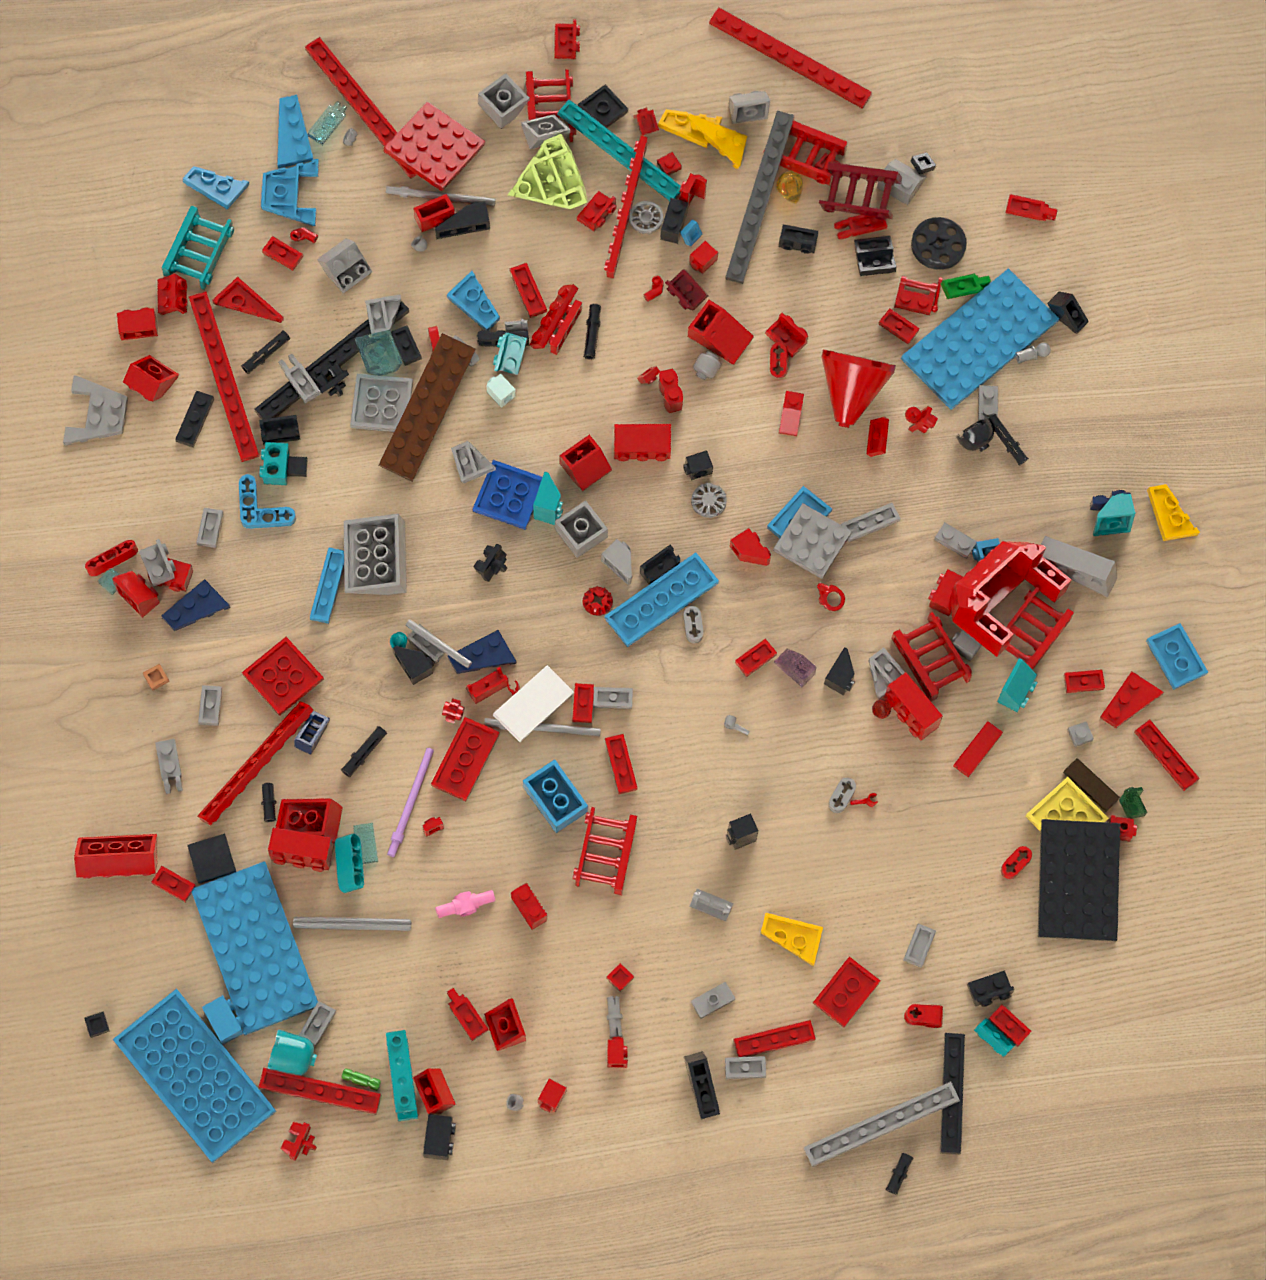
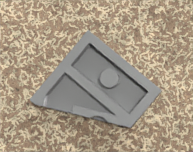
[451,441,496,483]

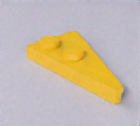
[686,114,747,169]

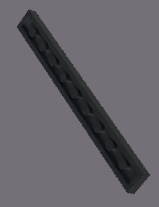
[254,301,409,420]

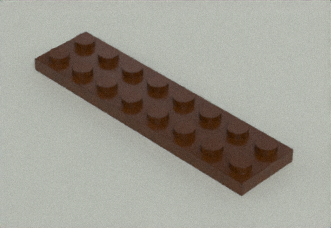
[378,333,476,482]

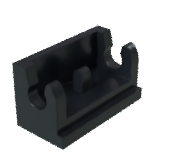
[259,415,300,445]
[640,544,680,585]

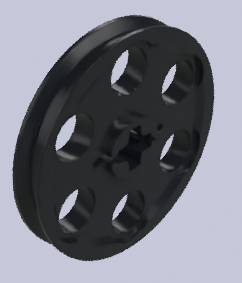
[911,217,967,270]

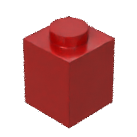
[689,241,718,274]
[538,1078,567,1112]

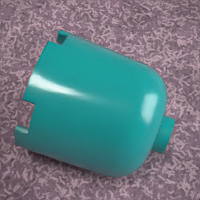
[267,1029,317,1076]

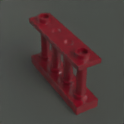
[819,162,902,220]

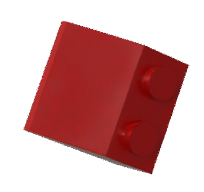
[123,355,179,402]
[112,571,160,618]

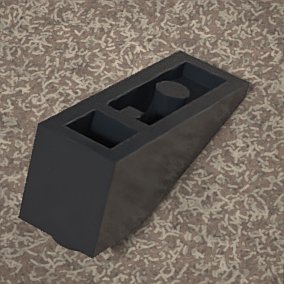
[435,202,490,240]
[684,1051,720,1119]

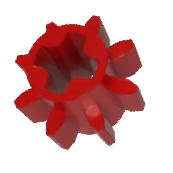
[442,698,465,724]

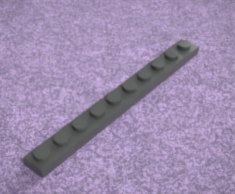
[725,110,794,284]

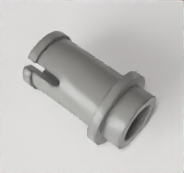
[505,318,528,332]

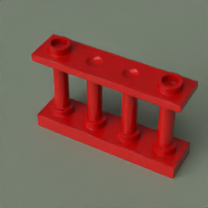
[526,69,577,142]
[763,121,848,186]
[1005,587,1074,670]
[891,612,972,702]
[572,807,637,895]

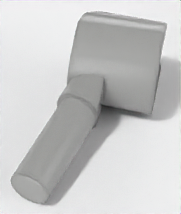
[724,715,750,736]

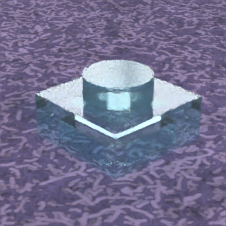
[98,568,119,595]

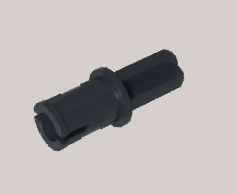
[261,783,277,822]

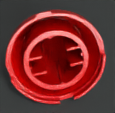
[821,349,896,428]

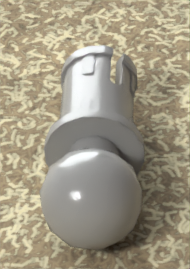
[1016,343,1051,364]

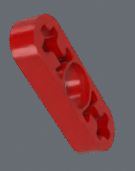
[85,540,138,577]

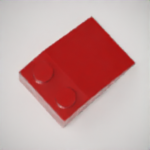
[276,798,343,844]

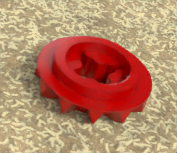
[583,586,613,616]

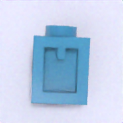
[972,538,1000,562]

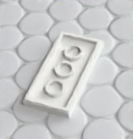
[493,665,574,742]

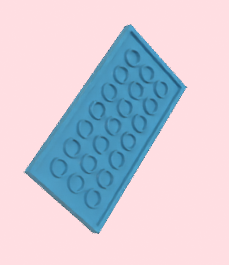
[901,268,1059,410]
[192,861,318,1036]
[113,989,276,1163]

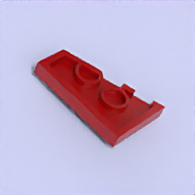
[1100,671,1164,728]

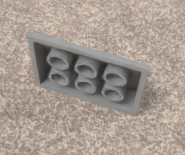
[344,514,407,595]

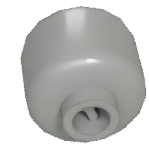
[693,351,721,380]

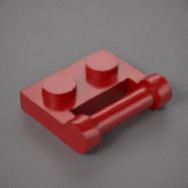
[894,276,937,316]

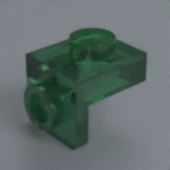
[1119,787,1148,819]

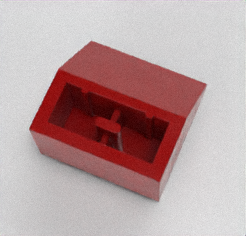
[559,434,612,491]

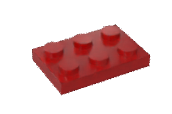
[813,956,881,1028]

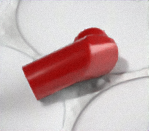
[290,227,319,243]
[643,275,664,302]

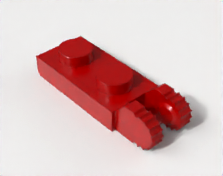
[834,215,888,240]

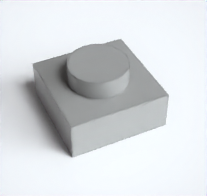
[1068,722,1094,747]

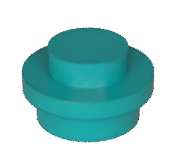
[390,632,407,648]

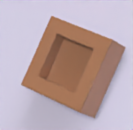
[143,664,169,691]

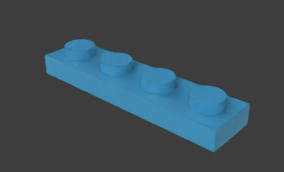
[310,547,344,624]

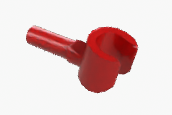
[850,793,878,807]

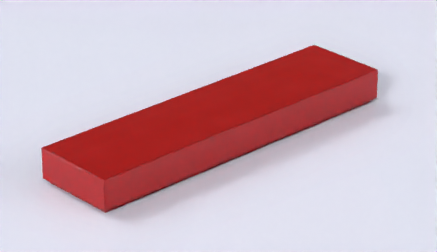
[1134,719,1200,791]
[733,1020,816,1057]

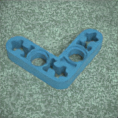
[239,474,296,529]

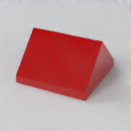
[484,998,526,1051]

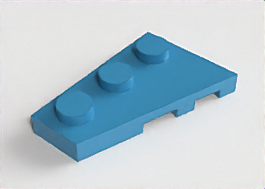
[183,166,249,210]

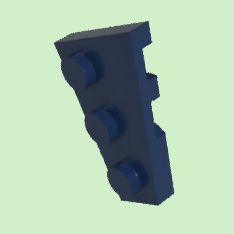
[161,579,231,631]
[448,630,517,674]

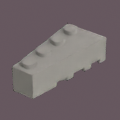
[1041,536,1117,597]

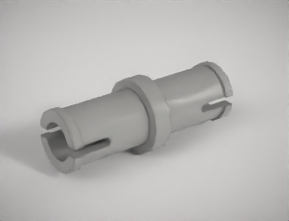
[607,996,623,1038]

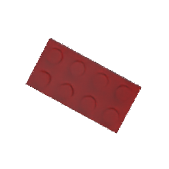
[431,717,500,802]

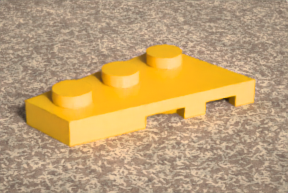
[658,109,722,148]
[1147,484,1200,541]

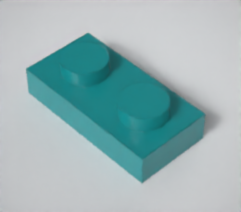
[974,1018,1016,1057]

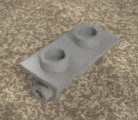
[689,889,733,921]

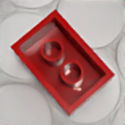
[884,672,943,741]
[268,827,334,872]

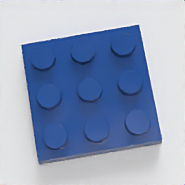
[473,460,543,530]

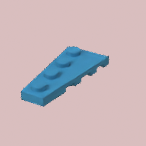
[278,95,313,168]

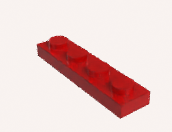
[529,284,579,349]

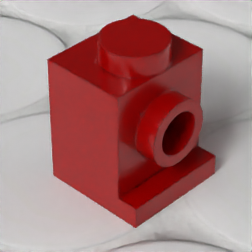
[1108,815,1137,842]
[607,1037,628,1068]

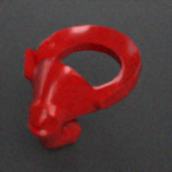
[817,583,845,611]

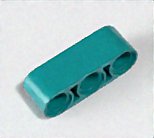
[335,834,364,893]

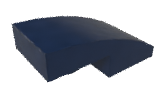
[1090,490,1131,511]

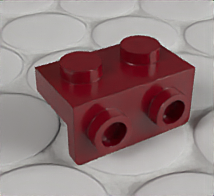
[665,269,709,311]

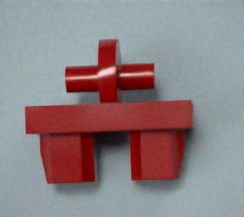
[905,406,938,433]
[280,1122,317,1161]

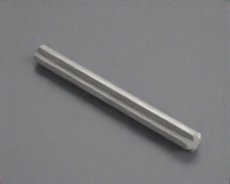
[293,917,411,931]

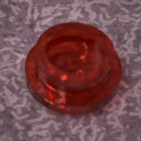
[872,699,891,719]

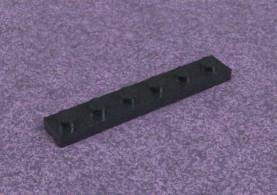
[940,1033,965,1155]

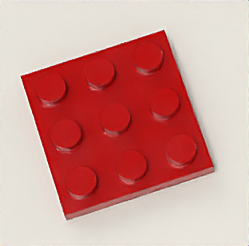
[242,636,324,716]

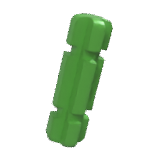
[342,1068,381,1091]

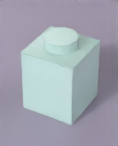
[486,374,516,408]

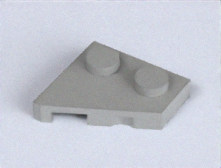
[365,295,401,337]
[868,648,905,700]

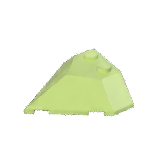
[508,134,588,209]

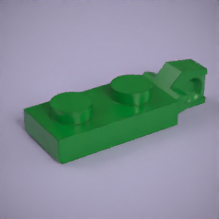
[941,273,991,300]

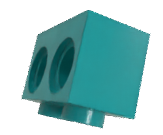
[259,442,290,485]

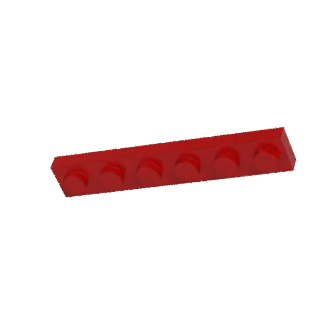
[258,1068,381,1115]

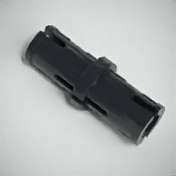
[885,1153,914,1195]

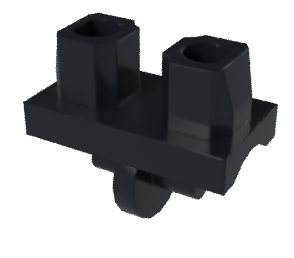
[313,363,349,397]
[474,543,508,582]

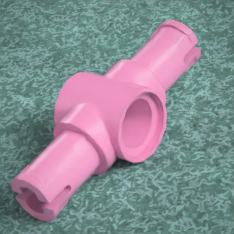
[435,890,495,918]

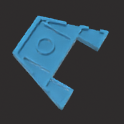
[261,159,319,226]

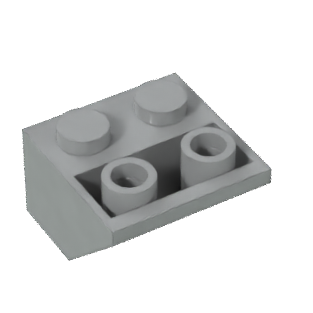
[317,238,372,293]

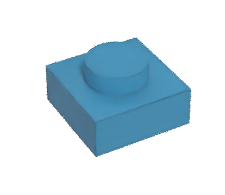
[680,220,703,247]

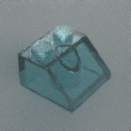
[355,330,402,376]

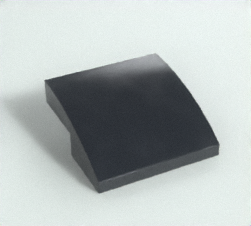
[854,236,896,276]
[187,833,236,884]

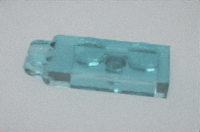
[307,101,347,145]

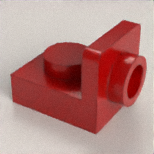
[633,107,659,136]

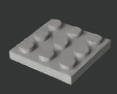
[350,374,413,432]
[773,503,852,579]

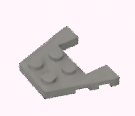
[63,375,128,445]

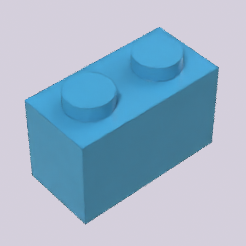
[202,996,244,1045]

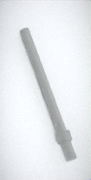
[386,186,496,206]
[484,718,601,736]

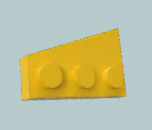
[761,913,823,966]

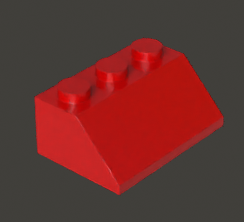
[614,424,671,462]

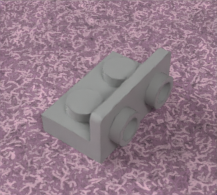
[139,539,176,587]

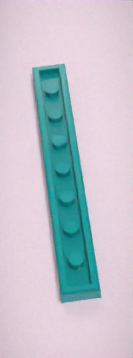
[557,100,681,201]

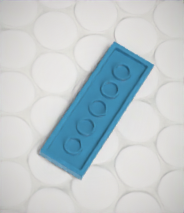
[605,552,719,647]

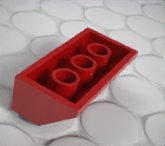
[74,834,157,879]

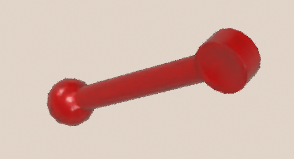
[931,277,943,312]

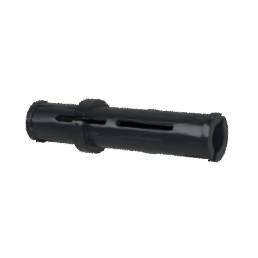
[583,304,601,360]
[241,330,290,374]
[989,414,1029,466]
[341,726,387,777]

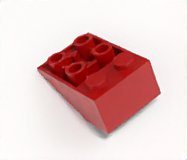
[687,299,754,365]

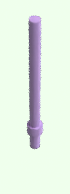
[387,748,434,857]

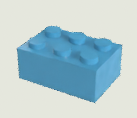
[523,760,588,833]

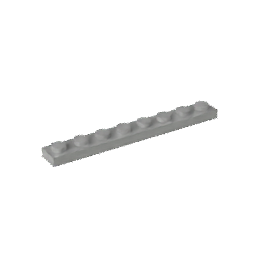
[804,1082,959,1167]

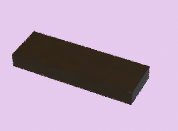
[1063,758,1120,812]

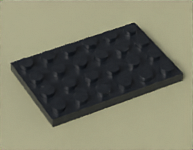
[1038,819,1120,942]

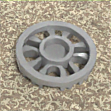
[629,201,663,234]
[691,483,727,518]

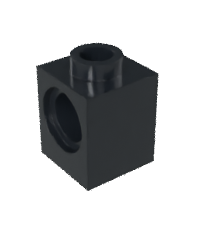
[683,450,713,481]

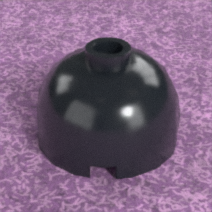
[956,417,994,452]

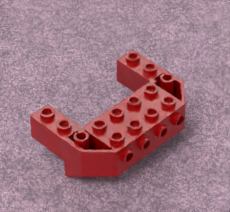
[950,541,1072,657]

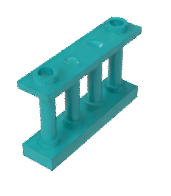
[161,206,235,290]
[386,1030,418,1122]

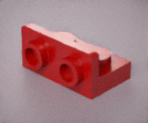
[577,191,617,232]

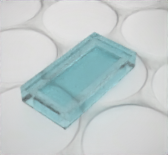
[353,823,378,864]

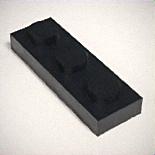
[175,390,214,448]

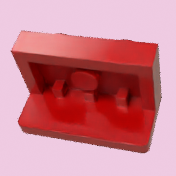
[554,19,580,59]
[679,173,707,208]
[157,274,188,315]
[765,313,808,357]

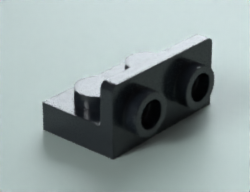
[967,970,1015,1007]

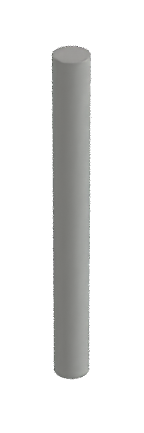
[406,620,472,668]

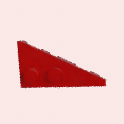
[212,276,284,323]

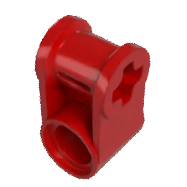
[904,1004,943,1028]

